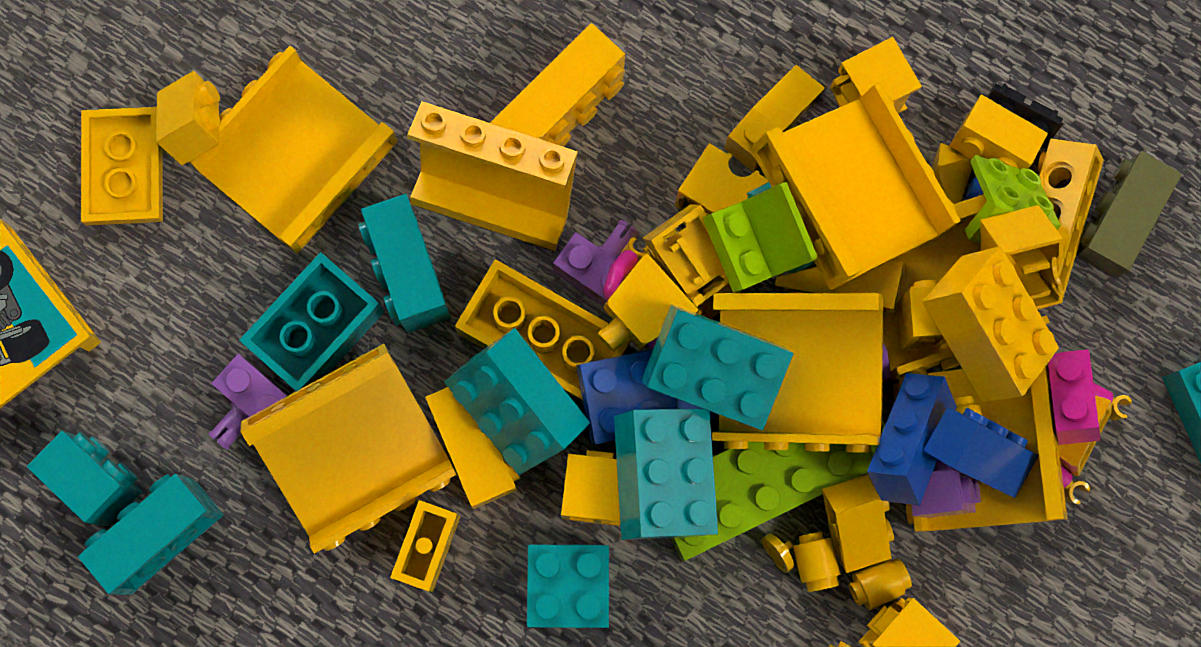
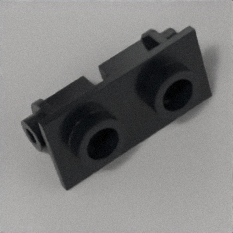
[988,83,1063,148]

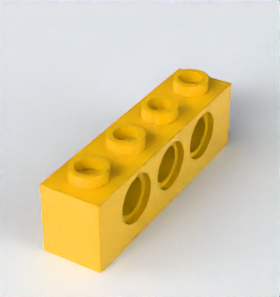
[1038,139,1104,297]

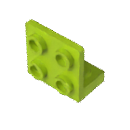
[965,155,1061,244]
[703,182,817,293]

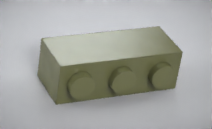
[1076,151,1182,278]

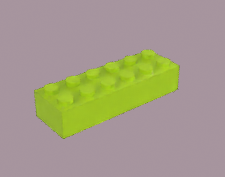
[671,420,885,562]

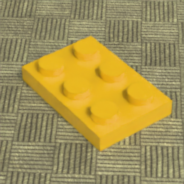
[81,107,163,226]

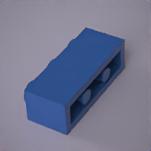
[867,373,957,506]
[923,407,1039,498]

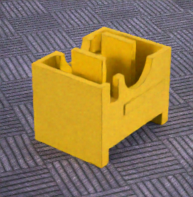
[830,37,922,114]
[674,143,768,215]
[642,204,729,307]
[980,205,1063,309]
[561,450,620,526]
[858,598,960,647]

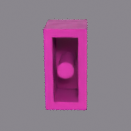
[1048,349,1101,445]

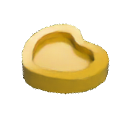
[762,533,794,573]

